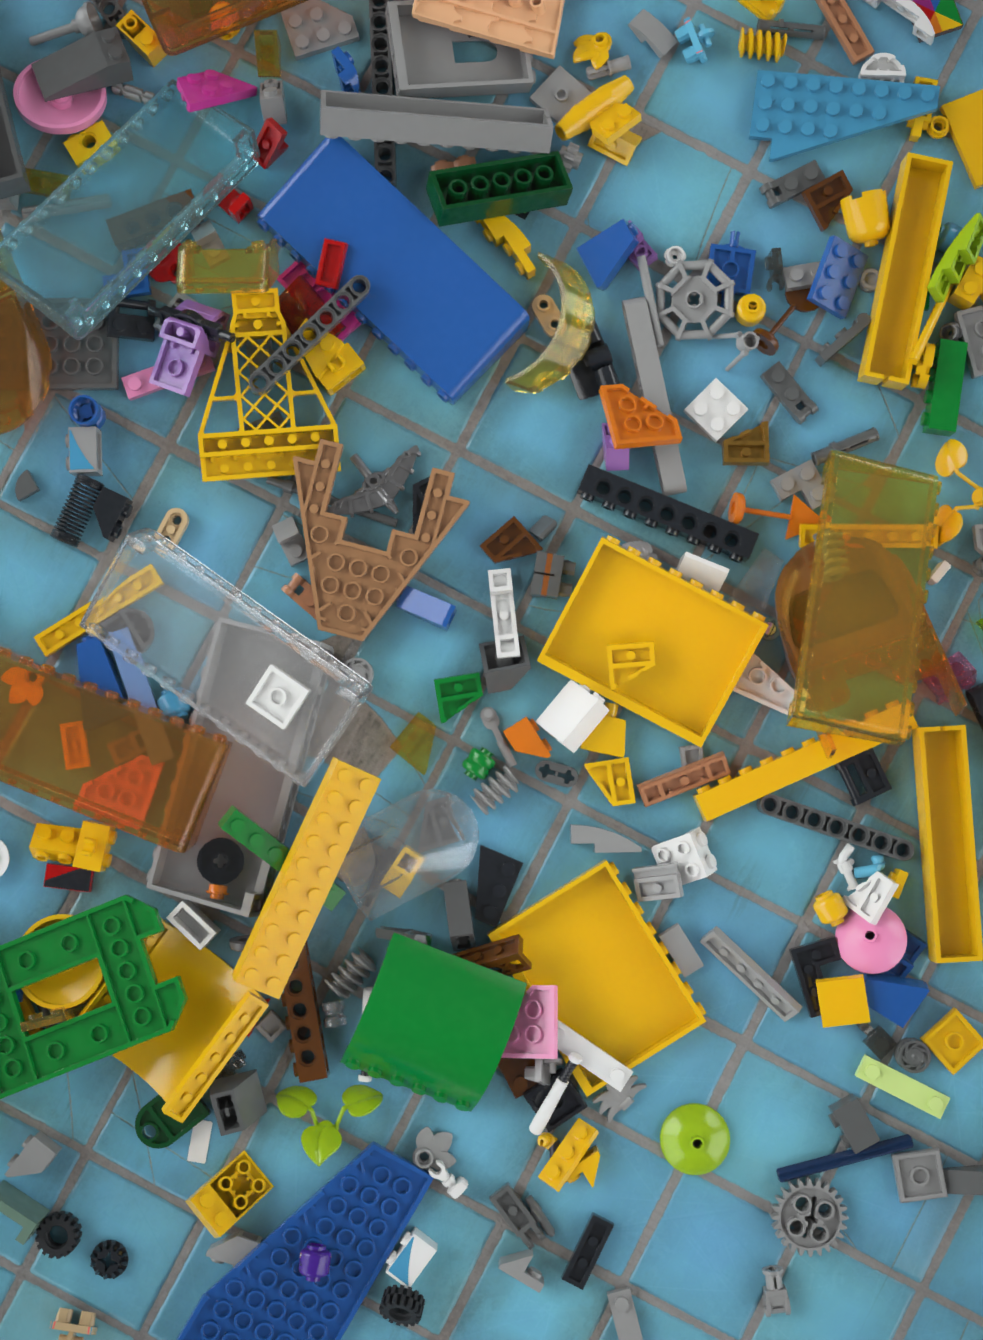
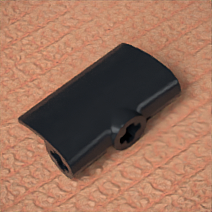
[556,321,620,400]

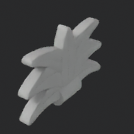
[592,1075,647,1123]

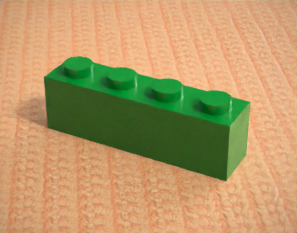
[920,339,968,437]

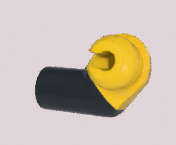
[537,1132,561,1158]

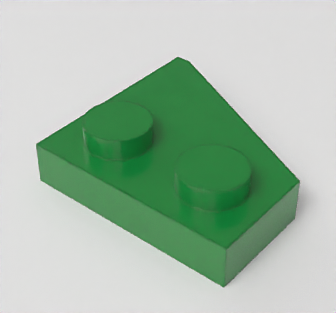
[434,672,483,723]

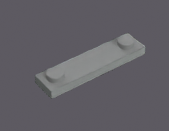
[607,1286,643,1340]

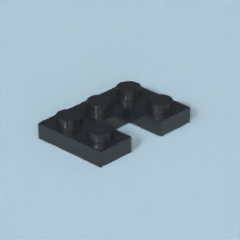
[789,936,842,1018]

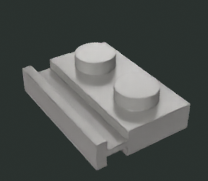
[631,862,684,902]

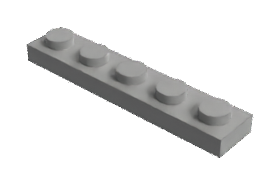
[700,926,802,1022]

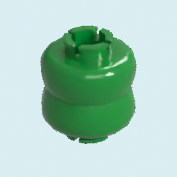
[462,746,496,781]

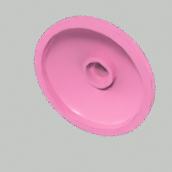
[835,907,907,974]

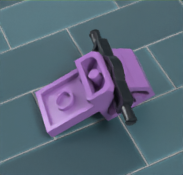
[148,299,236,398]

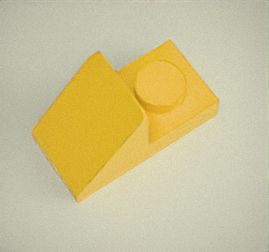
[565,1146,600,1188]

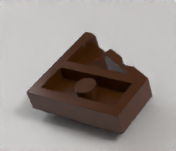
[480,516,543,564]

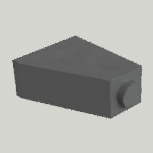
[443,879,476,951]

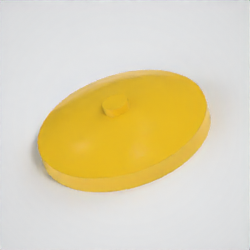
[22,914,104,1010]

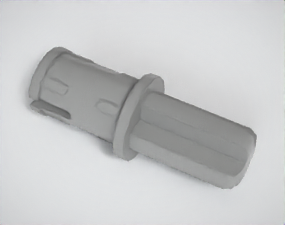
[586,55,631,81]

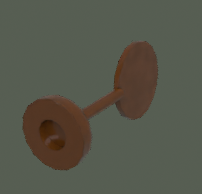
[752,288,819,356]

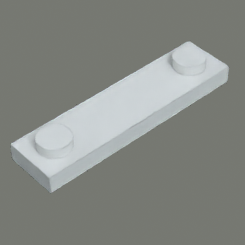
[558,1020,633,1092]

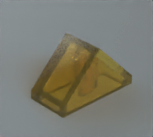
[254,30,281,77]

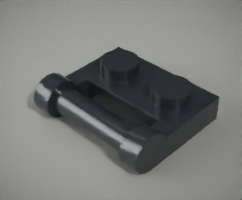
[107,294,156,342]
[833,748,892,806]

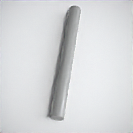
[637,255,664,347]

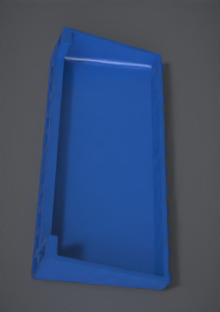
[256,137,530,405]

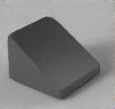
[529,515,557,542]

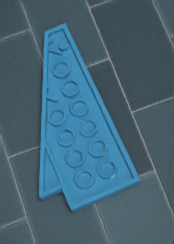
[749,70,940,162]

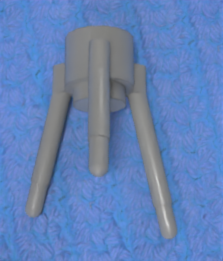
[712,331,760,371]

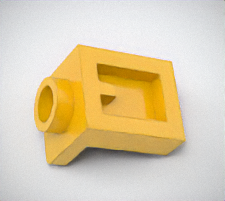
[888,868,909,899]

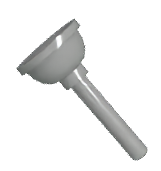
[29,1,103,46]

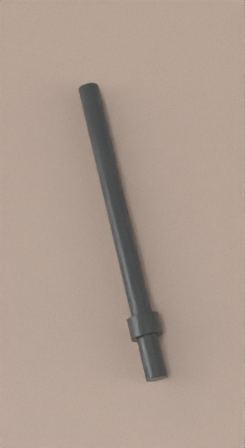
[266,477,398,528]

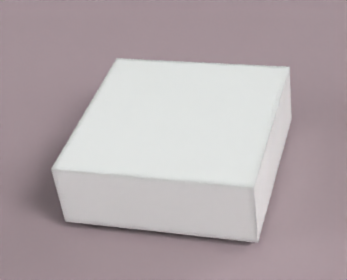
[924,560,951,585]

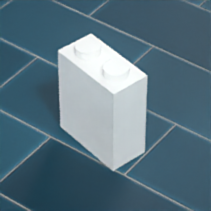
[535,680,610,753]

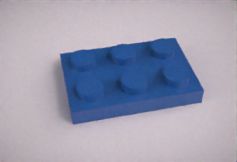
[807,235,869,319]

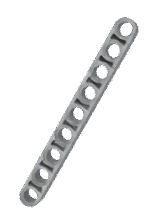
[622,296,687,496]

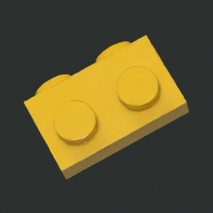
[29,823,81,864]

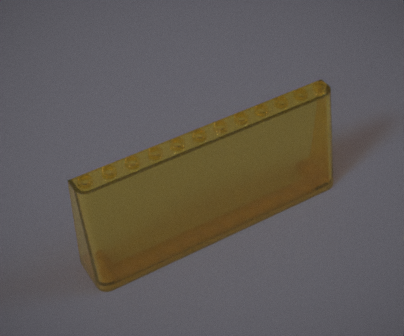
[786,449,942,746]

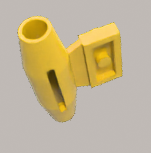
[554,75,642,145]

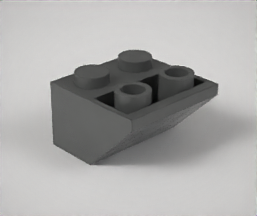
[210,1069,267,1136]

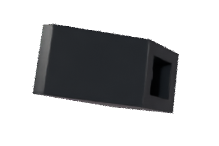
[93,486,133,542]

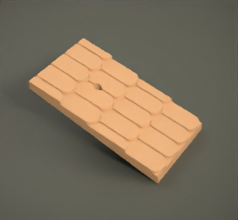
[412,0,565,59]

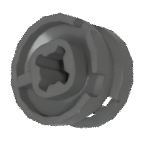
[894,1037,931,1073]

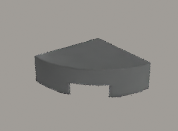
[15,470,40,502]

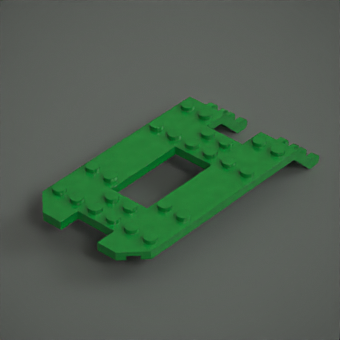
[0,895,188,1099]

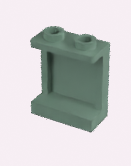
[0,1180,50,1245]

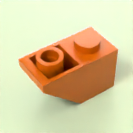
[503,717,552,758]

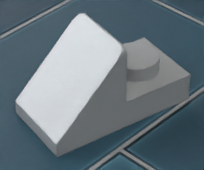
[190,220,231,270]
[272,516,308,567]
[498,1249,544,1293]

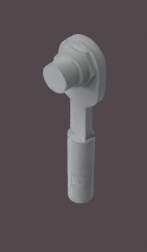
[480,707,517,768]

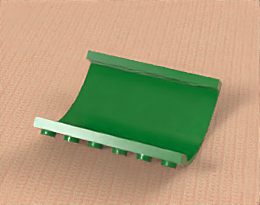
[340,932,527,1112]

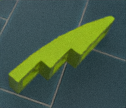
[927,213,983,303]

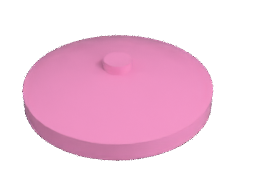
[13,60,107,135]

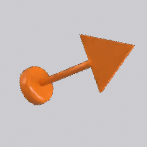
[728,492,827,540]

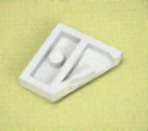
[842,871,899,925]

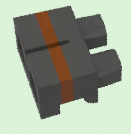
[530,551,576,600]

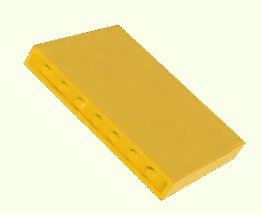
[537,535,769,747]
[487,859,706,1096]

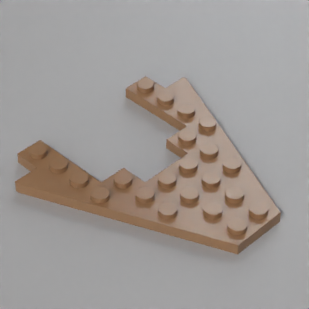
[293,439,470,642]

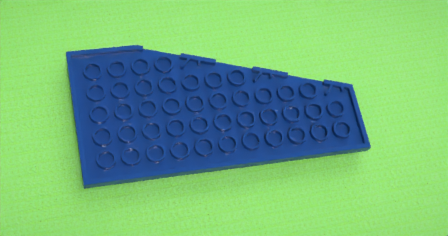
[176,1141,434,1340]

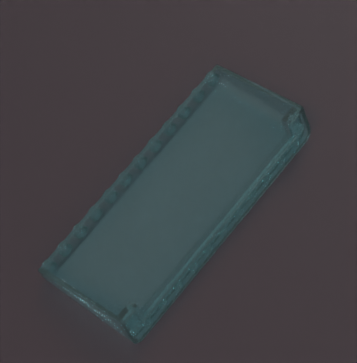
[0,79,260,340]

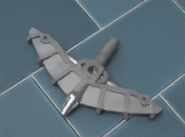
[327,445,421,518]

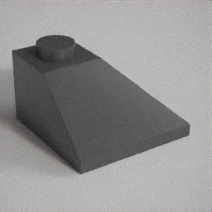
[479,635,531,694]

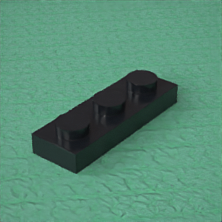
[561,1212,614,1290]

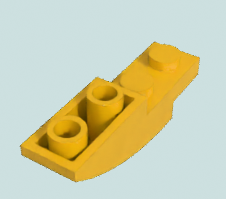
[475,216,536,280]

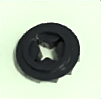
[90,1240,128,1280]

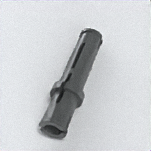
[756,18,826,41]
[811,427,880,466]

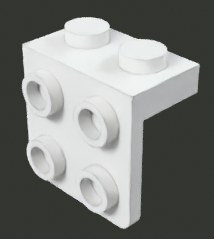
[651,827,718,885]

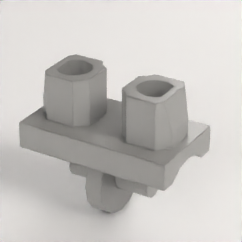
[525,1058,563,1085]

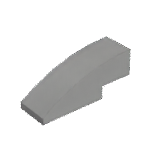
[570,824,642,853]

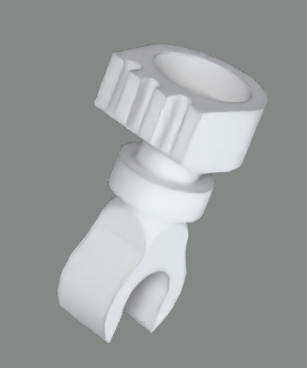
[429,1159,469,1199]

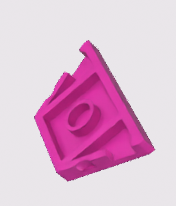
[176,69,257,113]

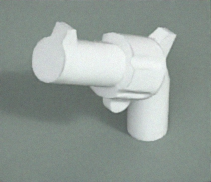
[832,843,858,891]

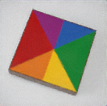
[912,0,963,43]

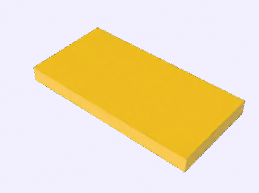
[940,89,983,190]

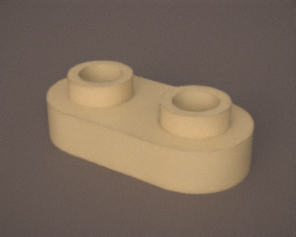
[532,295,566,339]
[154,508,189,552]

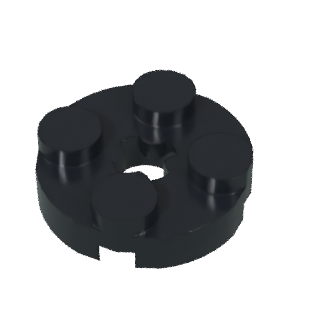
[197,838,244,885]

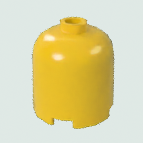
[840,189,890,248]

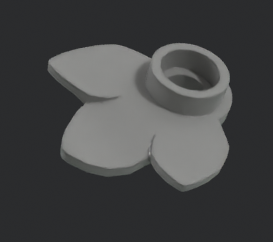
[413,1126,456,1171]

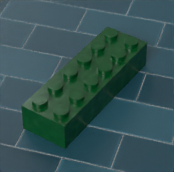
[426,151,573,227]

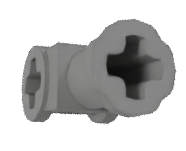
[762,1265,791,1317]

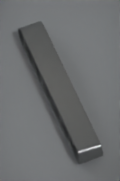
[249,275,370,396]
[756,794,915,861]

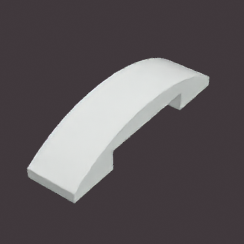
[863,0,935,46]
[488,568,520,659]

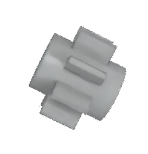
[559,142,584,173]

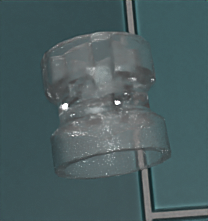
[321,999,347,1028]

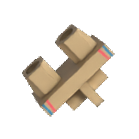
[49,1308,98,1340]

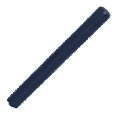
[776,1134,913,1182]

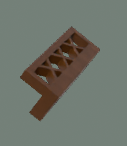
[452,934,532,976]

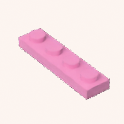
[121,355,216,401]

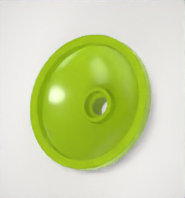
[660,1103,730,1175]

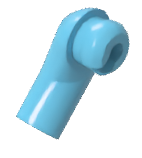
[854,854,886,879]

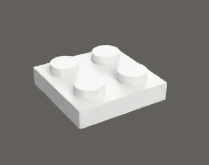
[683,378,748,443]
[246,664,311,730]

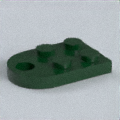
[135,1094,211,1149]

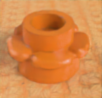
[206,884,229,900]

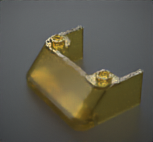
[176,239,280,294]

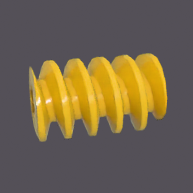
[738,27,787,63]

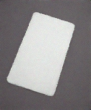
[187,1120,213,1164]

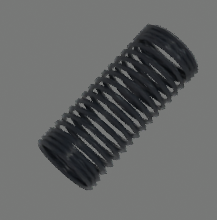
[50,473,105,547]

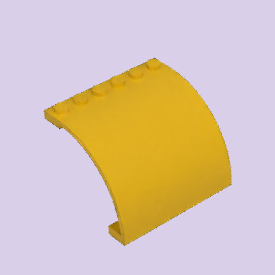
[78,917,269,1123]

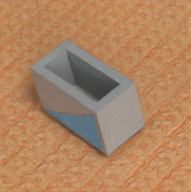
[65,426,103,477]

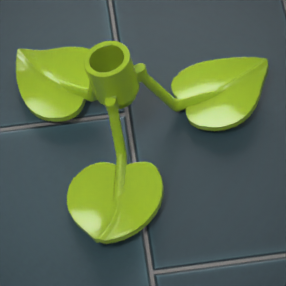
[276,1085,383,1166]

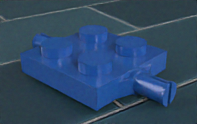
[707,231,756,308]

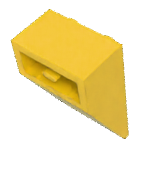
[185,1150,274,1238]

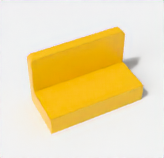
[587,130,642,166]

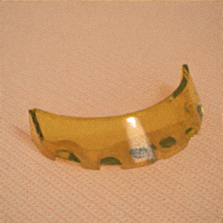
[505,252,595,394]

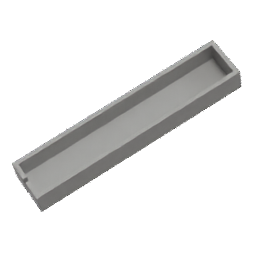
[320,90,554,154]

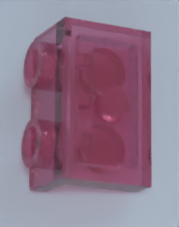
[921,651,977,705]

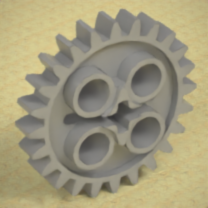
[770,1176,849,1257]

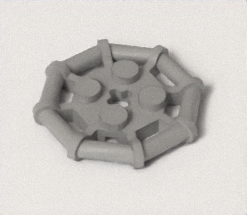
[654,258,736,341]

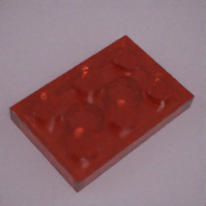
[279,275,346,337]

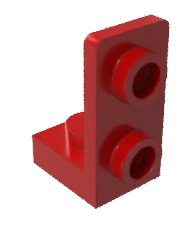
[206,177,254,224]

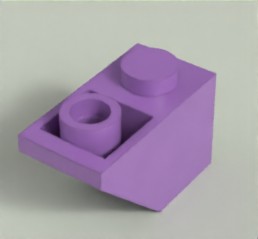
[602,423,629,471]

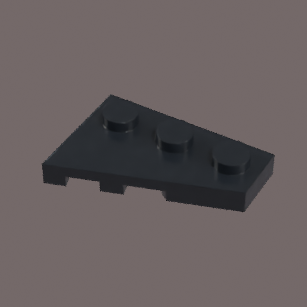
[475,845,523,928]

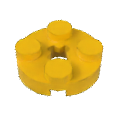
[910,343,935,389]

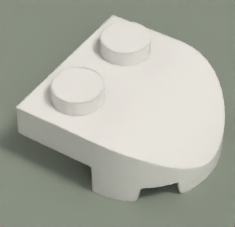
[858,53,906,83]

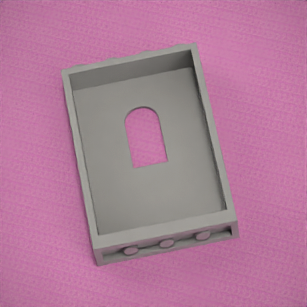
[385,0,536,98]

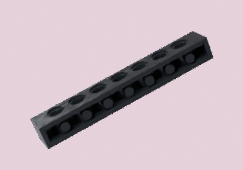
[577,464,759,563]

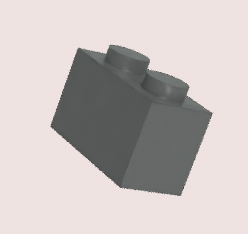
[828,1093,880,1154]

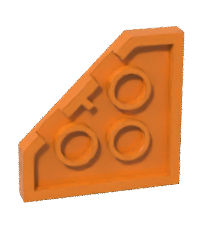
[599,384,683,449]

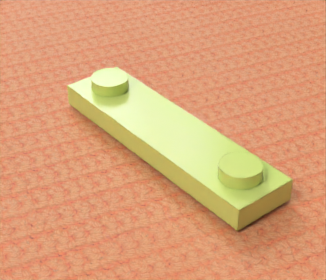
[855,1054,950,1119]

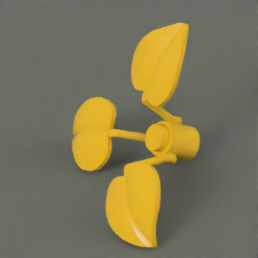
[930,439,983,547]

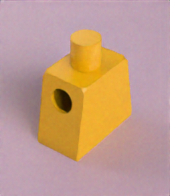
[579,702,626,758]

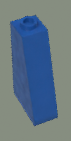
[76,634,134,731]

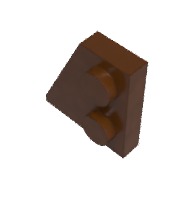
[801,170,853,232]
[498,1058,551,1098]

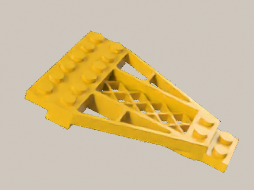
[198,288,341,482]

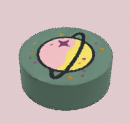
[762,617,781,641]

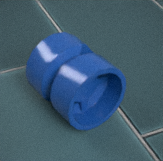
[68,395,106,429]

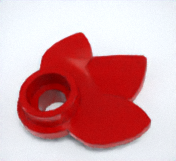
[148,241,189,284]

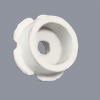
[664,246,686,267]

